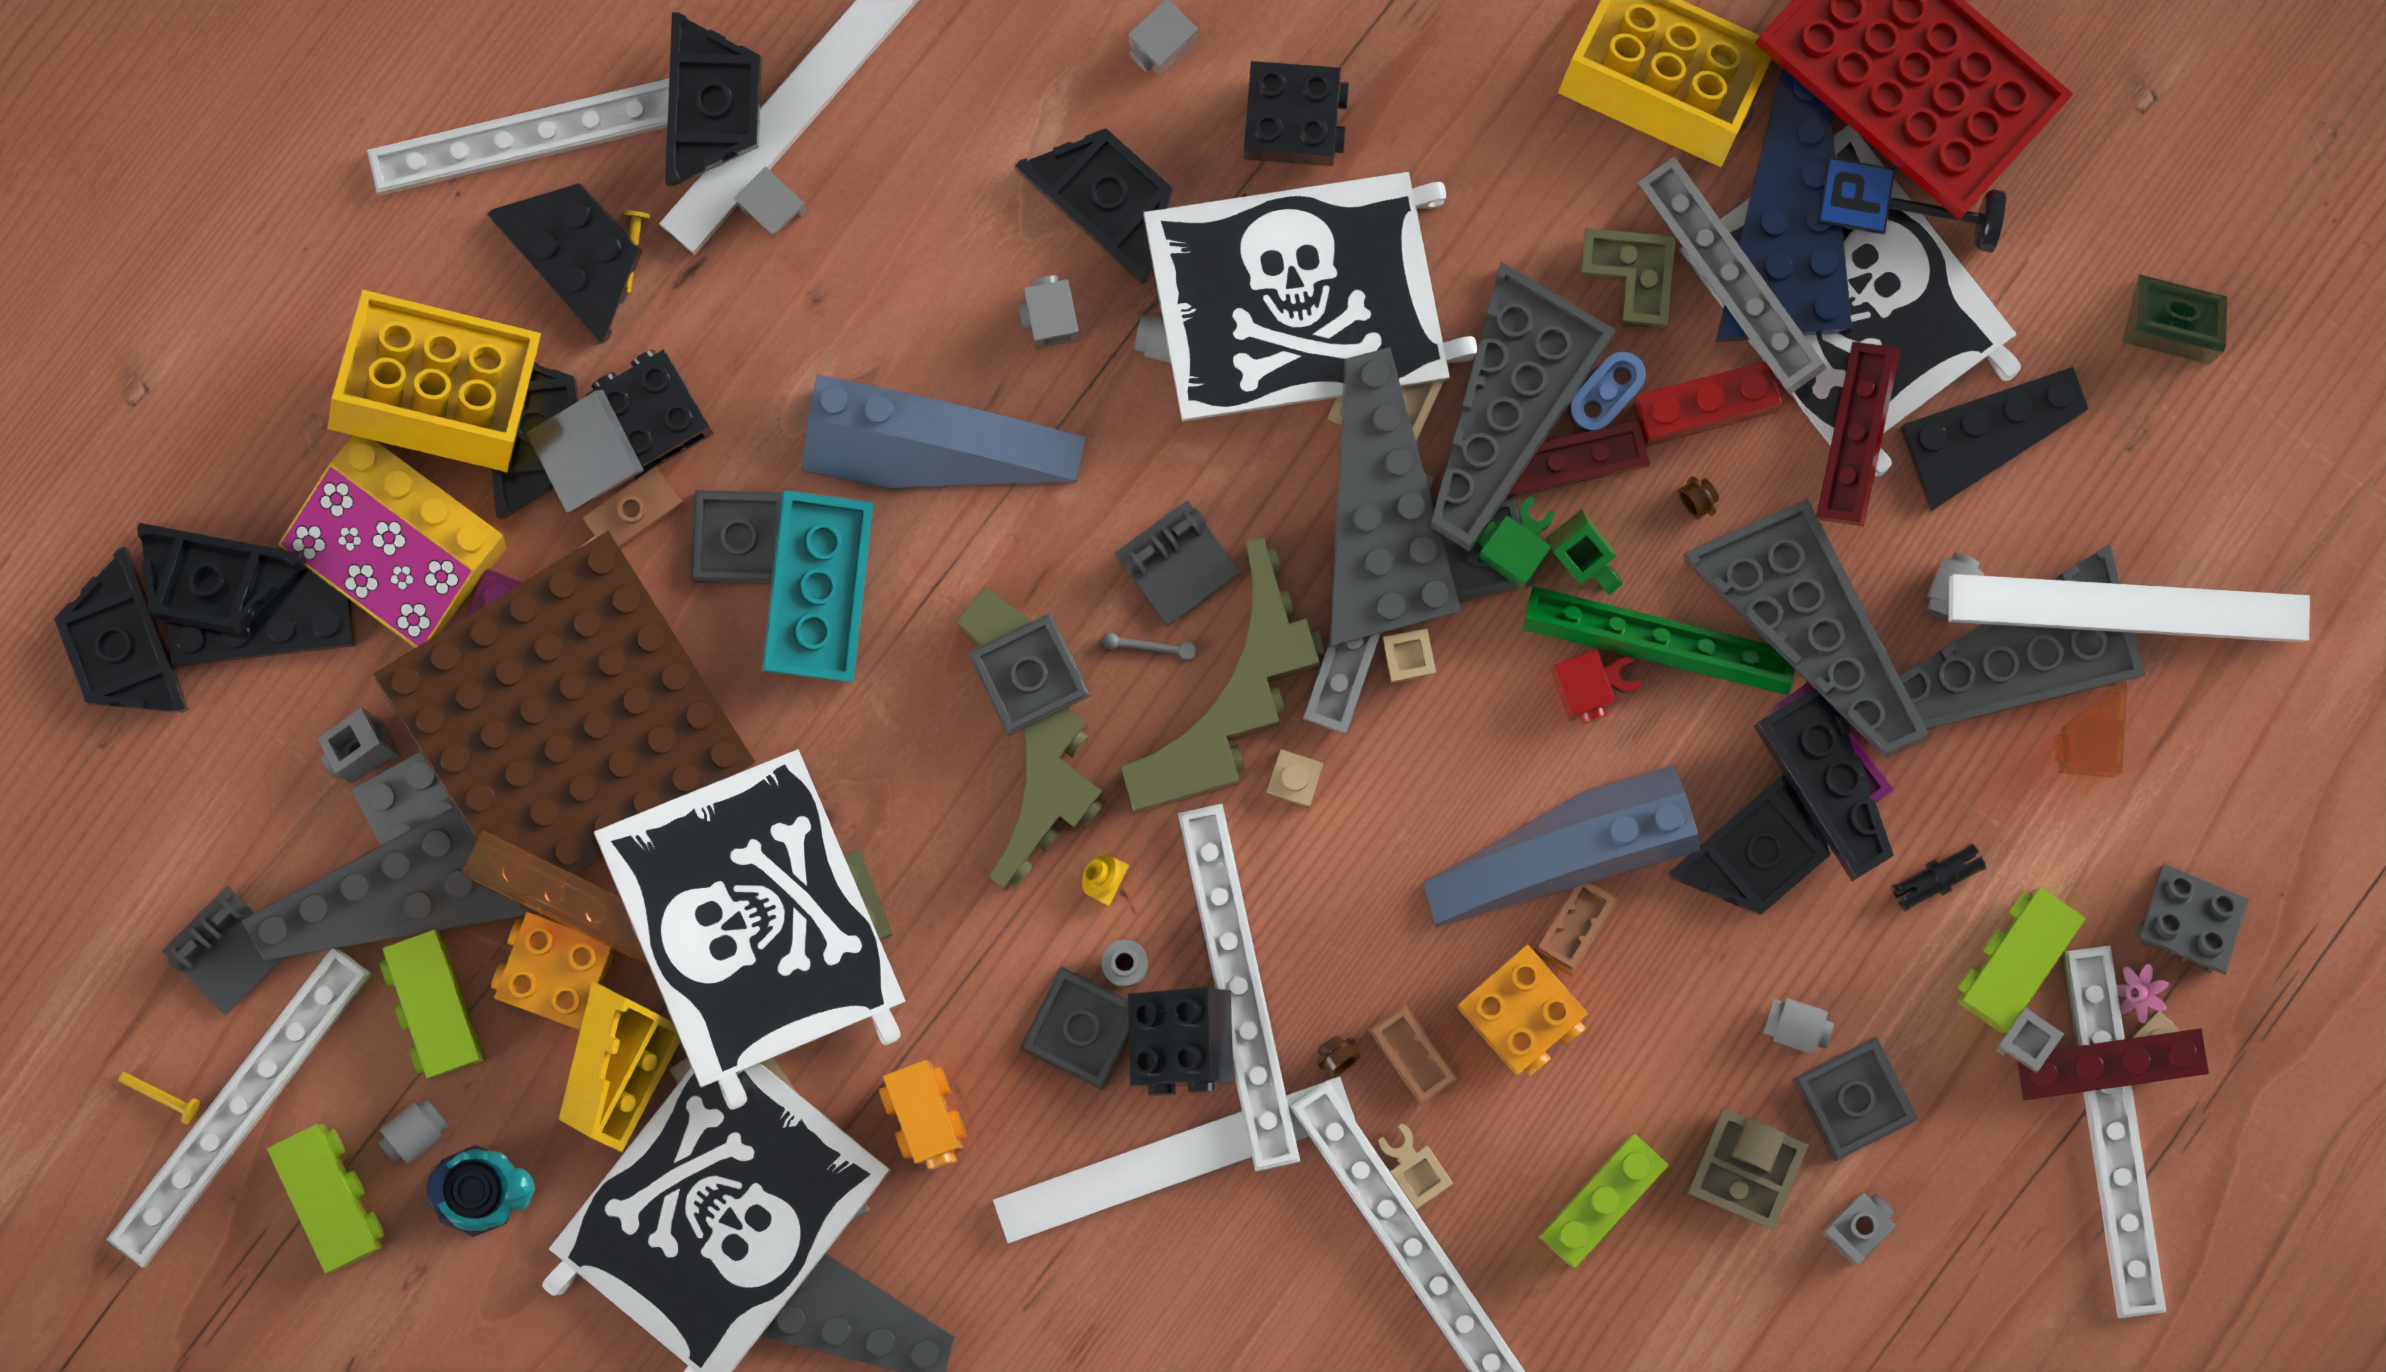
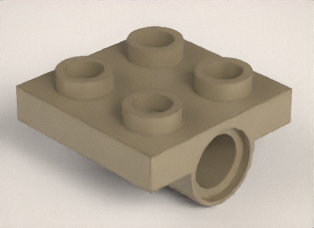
[1686,1108,1809,1230]

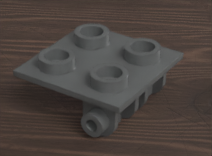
[1114,500,1241,626]
[2135,863,2248,975]
[162,886,284,1015]

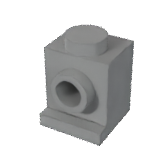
[317,708,400,784]
[1820,1193,1896,1265]

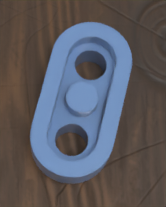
[1570,352,1646,432]

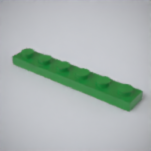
[1522,586,1795,696]

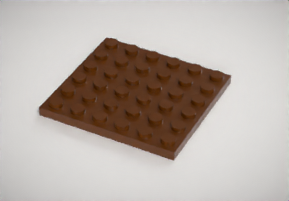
[372,530,755,909]

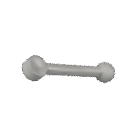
[1102,632,1196,661]

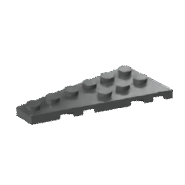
[1431,262,1616,551]
[1328,347,1462,647]
[1684,499,1929,759]
[1899,544,2145,730]
[242,806,554,961]
[761,1253,955,1372]

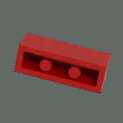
[1633,361,1782,447]

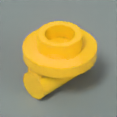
[1082,854,1129,906]

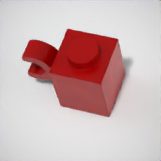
[1551,650,1642,724]

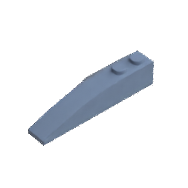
[802,374,1086,490]
[1423,765,1700,927]

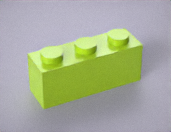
[1956,887,2086,1034]
[380,929,486,1080]
[266,1124,384,1274]
[1537,1133,1669,1268]

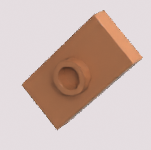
[582,466,684,549]
[1533,882,1619,977]
[1368,1004,1459,1106]

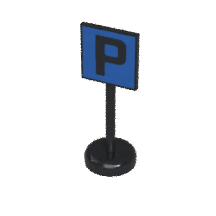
[1818,157,2006,253]

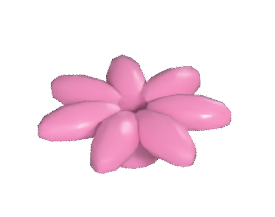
[2117,964,2169,1024]

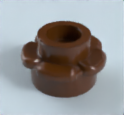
[1678,476,1719,519]
[1317,1035,1360,1077]

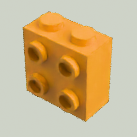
[491,912,618,1030]
[1456,944,1588,1076]
[879,1060,968,1170]

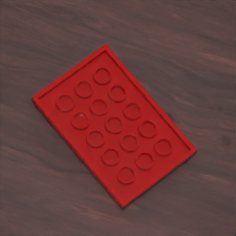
[1755,0,2073,220]

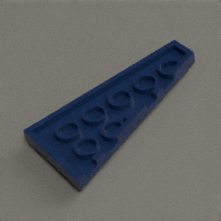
[1715,69,1852,342]

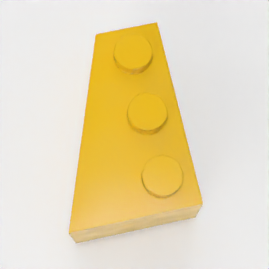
[559,980,681,1152]

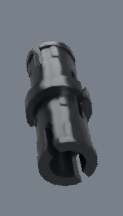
[1891,843,1986,912]

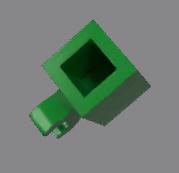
[1477,496,1555,590]
[1547,509,1623,595]

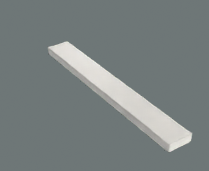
[659,0,919,255]
[367,78,669,196]
[1948,574,2310,643]
[1178,804,1300,1172]
[2062,946,2166,1318]
[106,948,372,1268]
[993,1077,1355,1244]
[1289,1080,1525,1372]

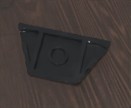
[665,12,762,186]
[1015,128,1173,284]
[487,183,642,342]
[492,362,579,519]
[137,523,306,635]
[54,547,189,713]
[1667,774,1830,916]

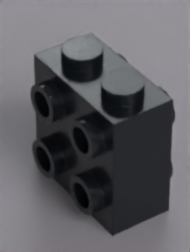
[1244,61,1349,166]
[585,349,714,479]
[1128,987,1233,1096]

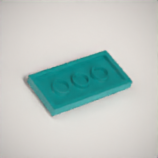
[761,490,874,683]

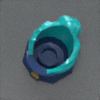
[426,1145,535,1237]

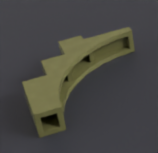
[1121,537,1325,815]
[957,586,1104,891]

